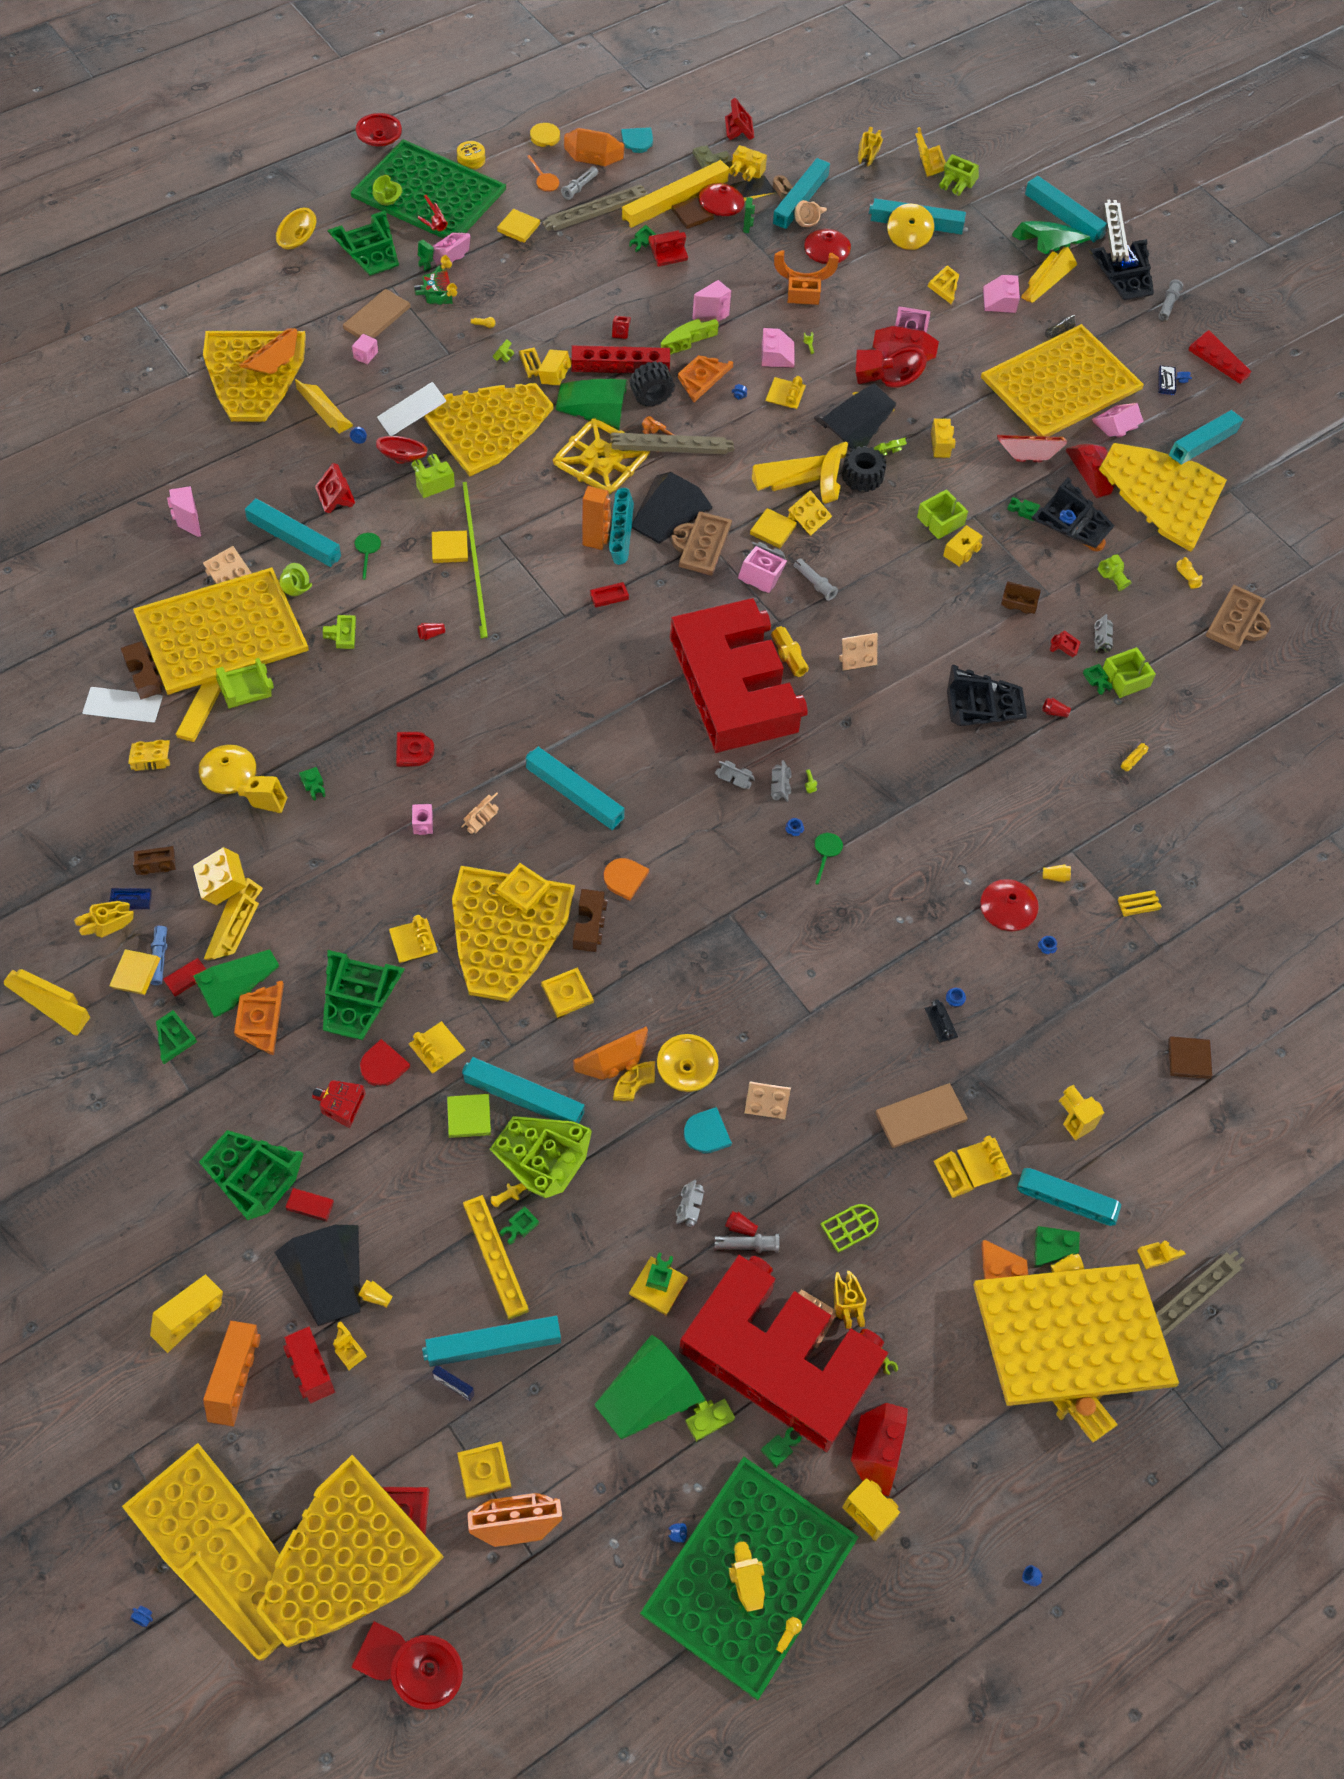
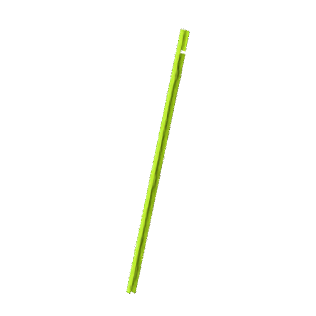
[463,482,488,638]

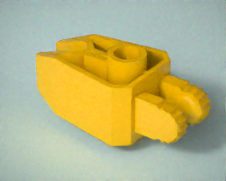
[858,127,883,166]
[74,901,134,938]
[833,1271,867,1329]
[729,1541,765,1612]

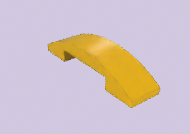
[820,441,848,504]

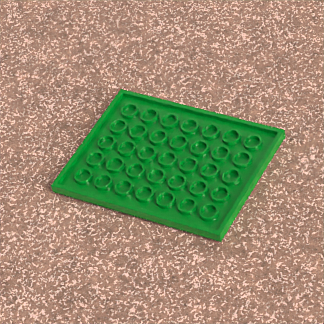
[351,139,506,239]
[640,1456,859,1701]

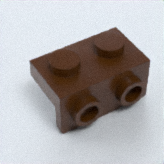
[1001,581,1041,614]
[133,846,176,875]

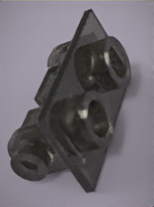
[1045,315,1076,338]

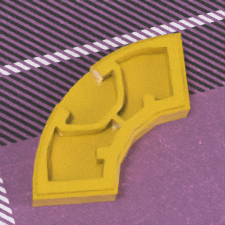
[613,1061,655,1101]

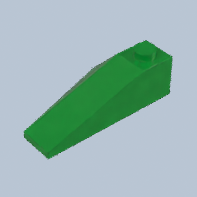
[193,949,279,1018]

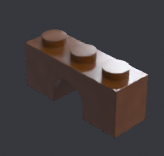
[120,641,163,700]
[573,889,608,952]

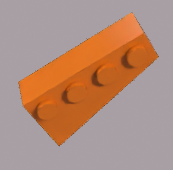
[582,486,612,550]
[203,1320,261,1427]

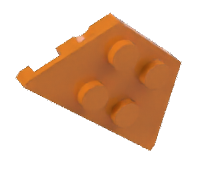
[678,355,733,403]
[234,981,284,1055]
[981,1240,1028,1279]

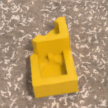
[1137,1240,1186,1270]
[333,1321,367,1370]

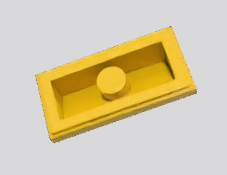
[934,1151,974,1198]

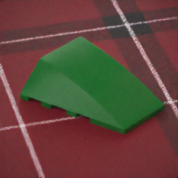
[327,210,399,276]
[1012,221,1090,254]
[556,379,628,430]
[323,950,405,1040]
[199,1130,304,1221]
[594,1334,706,1440]

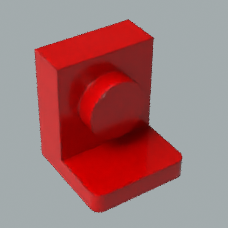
[612,315,631,339]
[1050,630,1081,658]

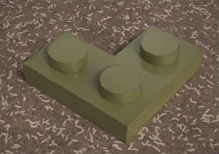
[693,145,733,168]

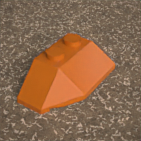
[564,128,624,166]
[239,328,298,374]
[573,1027,648,1080]
[468,1493,563,1547]

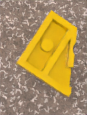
[928,265,959,304]

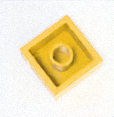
[193,847,247,905]
[842,1478,900,1542]

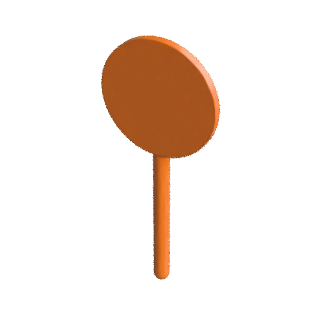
[528,155,559,192]

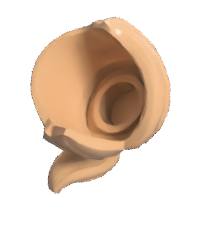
[794,200,827,228]

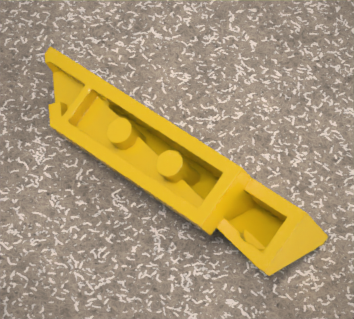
[1021,247,1077,303]
[295,379,353,433]
[752,455,826,491]
[204,878,263,961]
[4,969,90,1036]

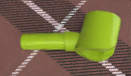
[803,332,814,354]
[805,769,817,794]
[883,1357,898,1375]

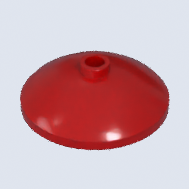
[356,113,402,147]
[698,183,744,216]
[804,229,851,264]
[881,347,927,388]
[376,436,428,464]
[980,879,1039,931]
[391,1635,463,1710]

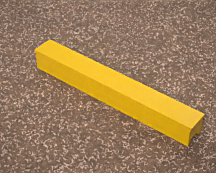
[622,160,730,228]

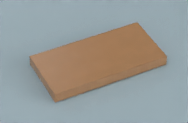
[343,289,411,338]
[875,1083,968,1148]

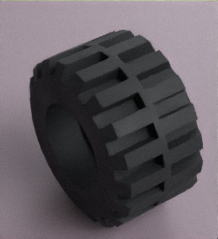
[629,361,675,407]
[842,446,887,492]

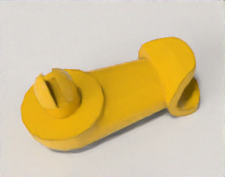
[1176,557,1203,589]

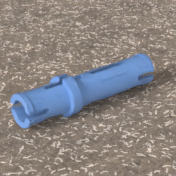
[150,926,167,985]

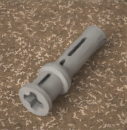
[561,166,598,200]
[1158,279,1183,321]
[794,558,838,601]
[715,1234,779,1253]

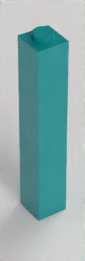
[773,158,830,229]
[1025,175,1107,243]
[869,198,966,235]
[1169,410,1244,465]
[245,498,341,567]
[526,746,625,830]
[462,1057,585,1124]
[422,1315,561,1367]

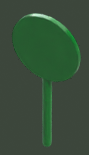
[355,533,381,580]
[815,833,843,885]

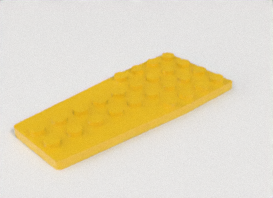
[122,1443,282,1661]

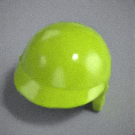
[372,175,402,206]
[279,563,312,596]

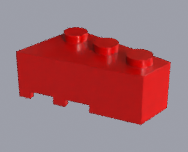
[283,1326,336,1404]

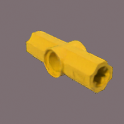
[771,626,809,677]

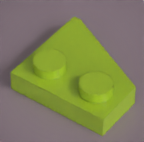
[874,438,907,456]

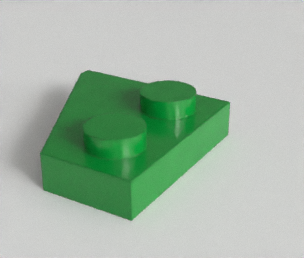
[743,197,755,233]
[156,1010,197,1064]
[1034,1226,1080,1268]

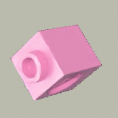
[352,334,378,364]
[412,804,433,835]

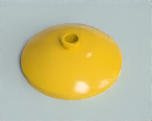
[887,203,934,250]
[276,208,316,249]
[199,745,256,794]
[657,1034,718,1092]

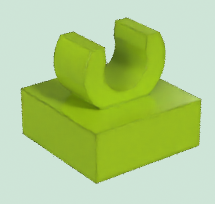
[492,339,514,363]

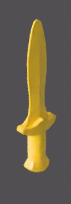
[491,1183,527,1207]

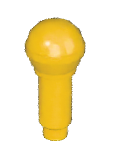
[471,317,496,329]
[776,1617,802,1653]

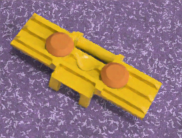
[1053,1395,1118,1443]

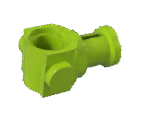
[1097,554,1132,591]

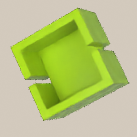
[917,489,968,540]
[1103,647,1156,698]

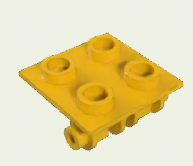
[766,376,806,409]
[788,490,832,536]
[128,740,170,771]
[389,915,438,963]
[408,1021,466,1074]
[957,1136,1012,1188]

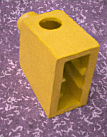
[238,776,288,813]

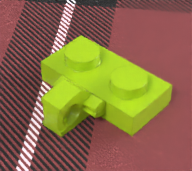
[323,615,356,649]
[685,1392,736,1442]

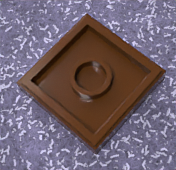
[672,196,714,229]
[1168,1036,1213,1079]

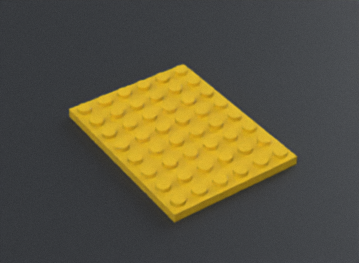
[981,324,1144,437]
[133,567,309,695]
[973,1264,1179,1406]

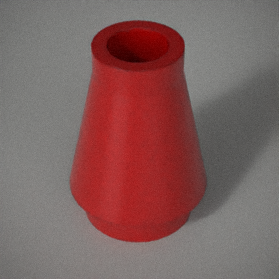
[417,623,445,641]
[1042,697,1071,718]
[725,1211,758,1237]

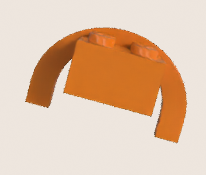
[774,250,839,305]

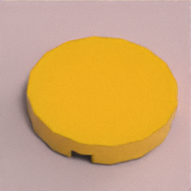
[530,123,560,147]

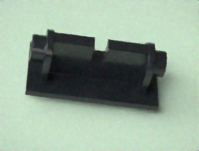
[924,999,958,1043]

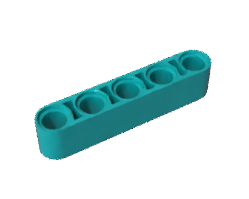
[609,488,634,565]
[1017,1168,1122,1226]

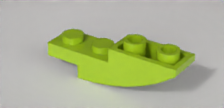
[661,319,719,355]

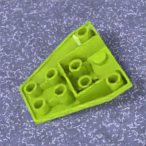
[490,1116,592,1198]

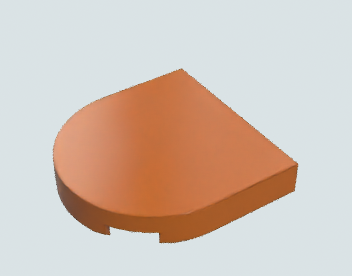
[604,858,649,901]

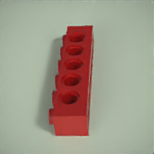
[571,345,670,373]

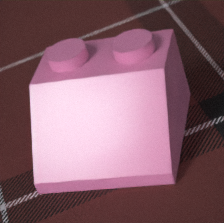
[432,233,470,266]
[983,275,1020,313]
[692,280,731,322]
[895,307,930,332]
[762,328,794,368]
[1092,403,1144,438]
[167,486,201,537]
[738,546,787,593]

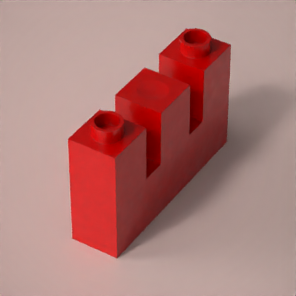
[670,598,808,753]
[679,1255,888,1453]

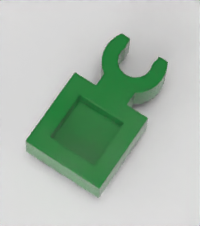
[629,225,657,252]
[417,240,434,271]
[1007,497,1040,521]
[1083,664,1113,695]
[299,767,326,801]
[500,1206,539,1245]
[646,1252,673,1292]
[761,1427,802,1468]

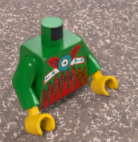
[414,255,457,305]

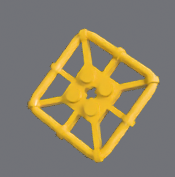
[553,418,650,495]

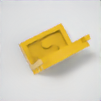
[915,127,946,177]

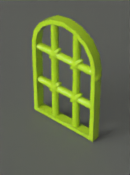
[820,1204,879,1253]

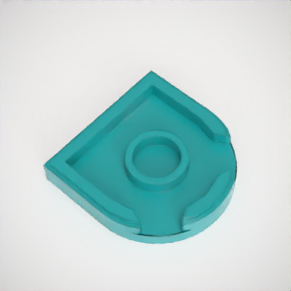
[621,127,653,153]
[684,1107,732,1154]

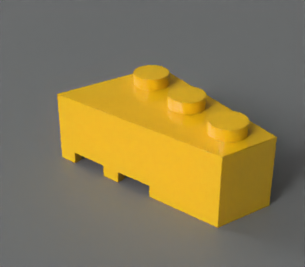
[150,1274,223,1353]

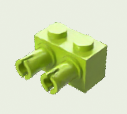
[939,154,979,196]
[411,454,455,498]

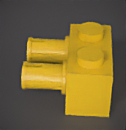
[729,145,767,181]
[1059,1085,1104,1141]

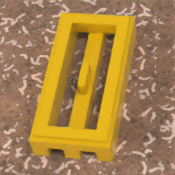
[519,347,541,378]
[1118,890,1162,916]

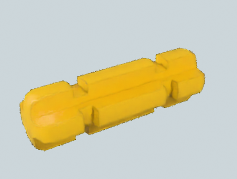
[1121,743,1149,772]

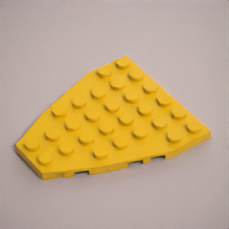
[203,331,306,422]
[423,383,553,477]
[1099,443,1227,552]
[452,866,575,1002]
[256,1455,444,1648]

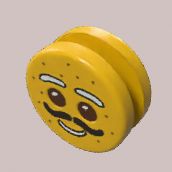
[457,141,485,170]

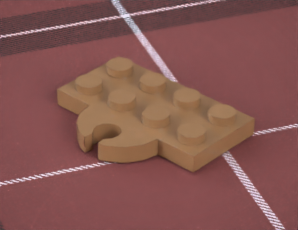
[672,511,732,576]
[1206,585,1271,651]

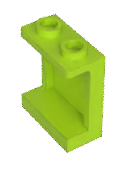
[216,658,274,708]

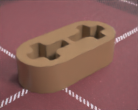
[773,175,793,199]

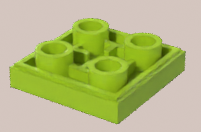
[447,1094,491,1138]

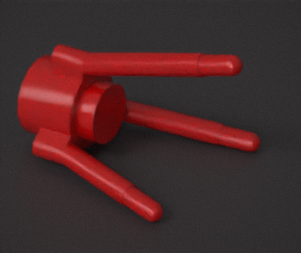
[418,195,448,231]

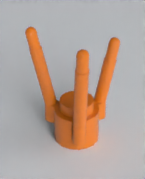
[642,416,674,452]

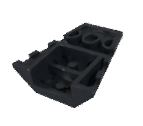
[1089,239,1154,301]
[814,383,897,451]
[632,472,712,544]
[1031,477,1115,548]
[947,664,1027,726]
[274,1224,361,1326]

